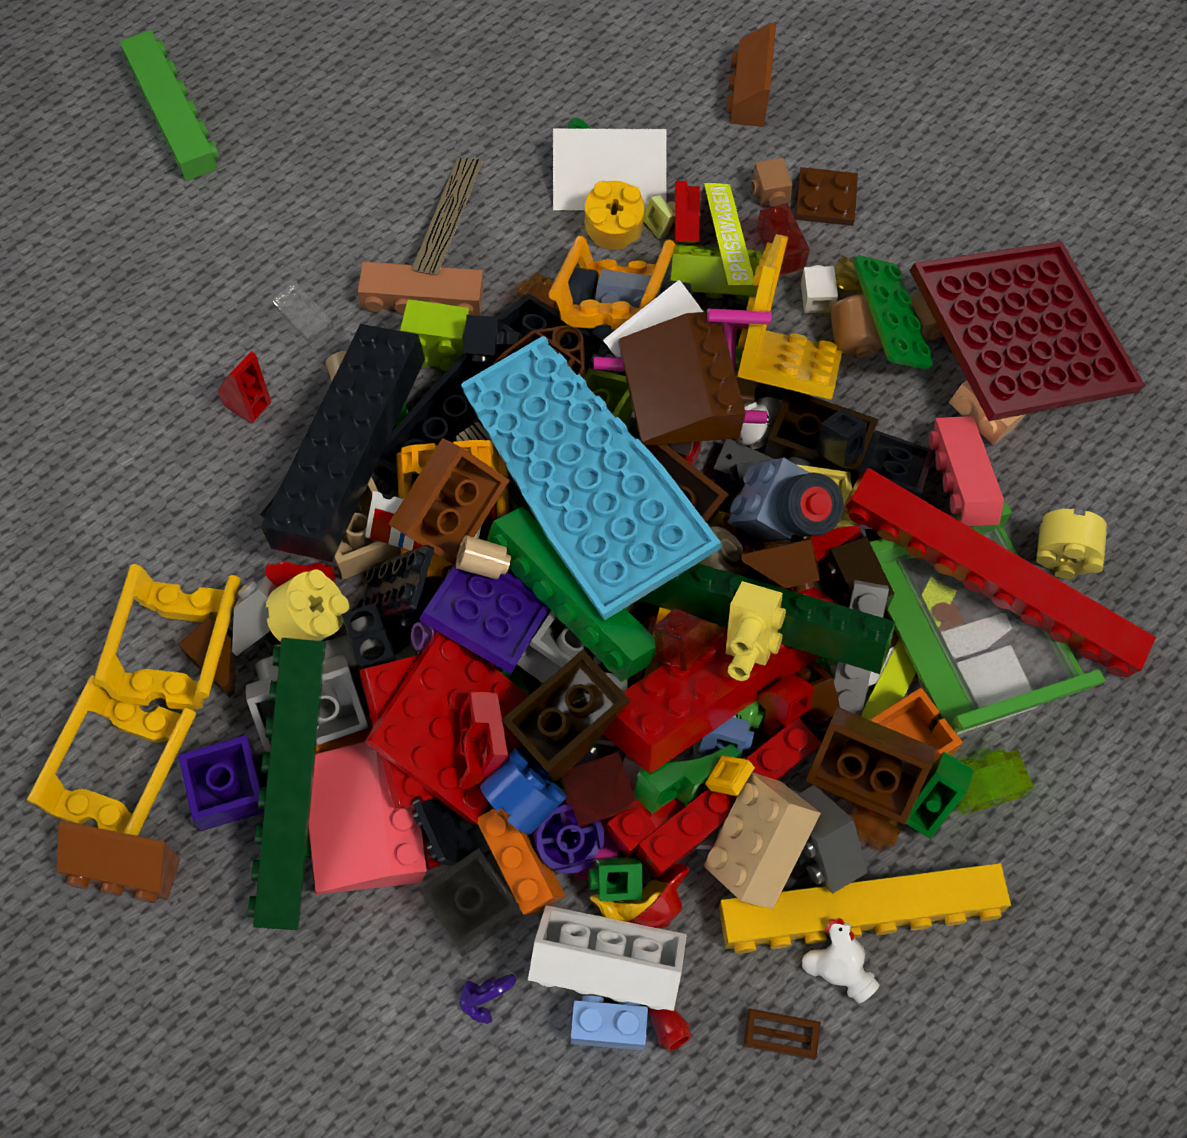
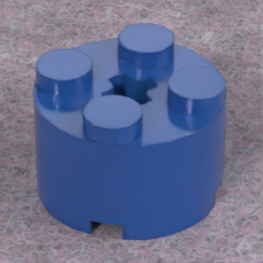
[480,748,567,834]

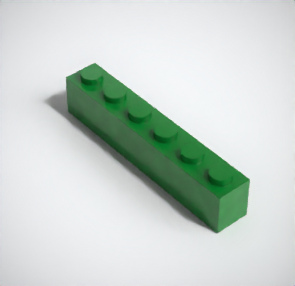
[486,507,661,682]

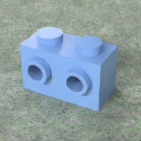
[571,995,648,1051]

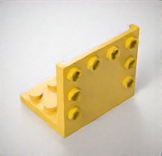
[737,234,842,400]

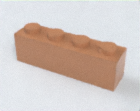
[358,262,484,316]

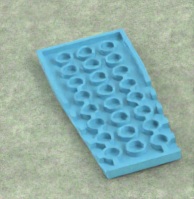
[461,336,721,621]

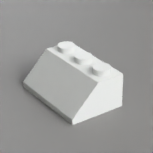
[603,280,703,358]

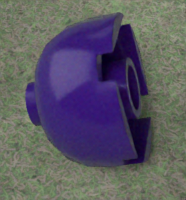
[532,800,604,874]

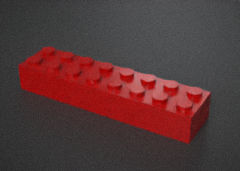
[603,587,839,774]

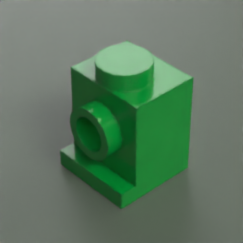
[588,856,642,901]

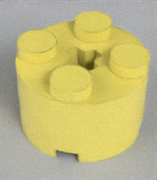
[1036,509,1107,579]
[265,569,349,642]

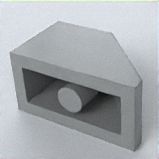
[232,576,277,656]

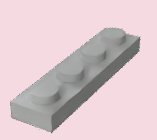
[833,580,889,716]

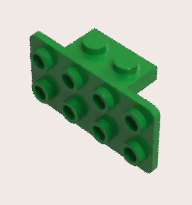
[853,255,933,369]

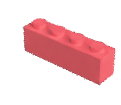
[929,416,1004,527]

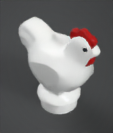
[802,918,879,1004]

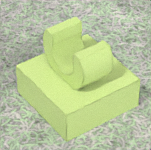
[643,195,675,239]

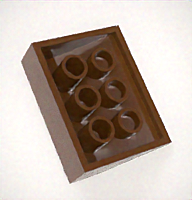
[618,312,746,446]

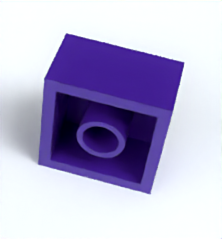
[178,735,265,831]

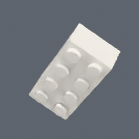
[528,905,687,1011]

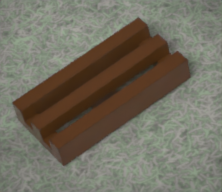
[743,1008,821,1060]

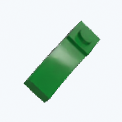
[632,744,741,814]

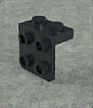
[412,796,492,867]

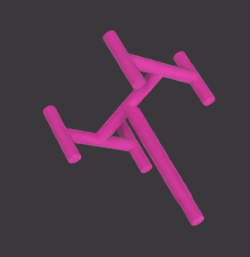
[593,309,771,424]

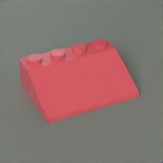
[308,742,427,895]

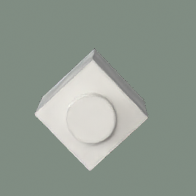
[800,265,838,313]

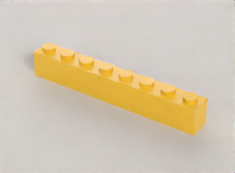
[718,863,1011,954]

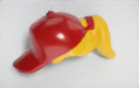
[590,864,690,928]

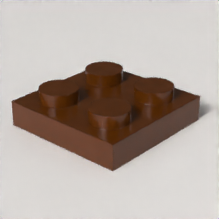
[795,167,858,226]

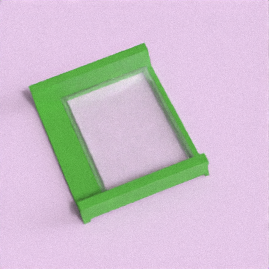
[870,502,1106,734]

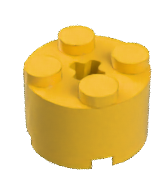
[584,181,644,250]

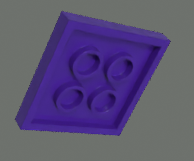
[419,564,549,674]

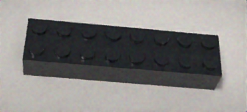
[261,324,425,562]

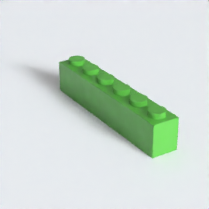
[119,30,219,181]

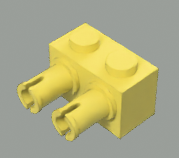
[726,581,786,681]

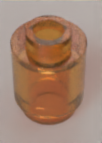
[851,804,902,851]

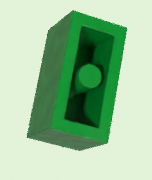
[905,752,974,839]

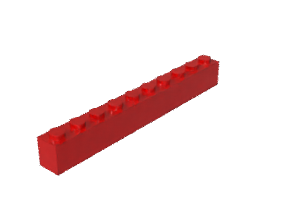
[843,468,1156,678]

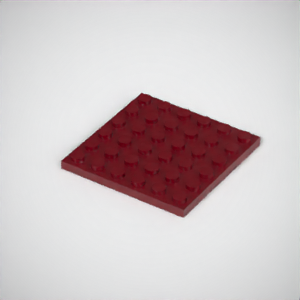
[909,241,1145,421]

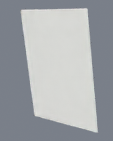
[553,129,666,211]

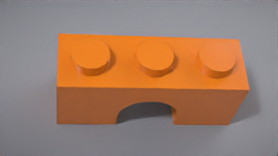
[478,808,566,915]

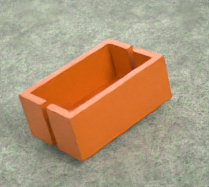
[870,688,963,768]

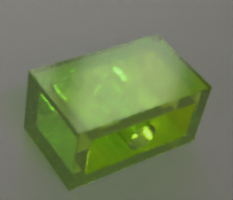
[958,749,1034,816]

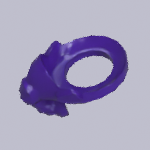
[460,974,517,1024]

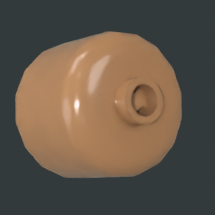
[830,294,883,357]

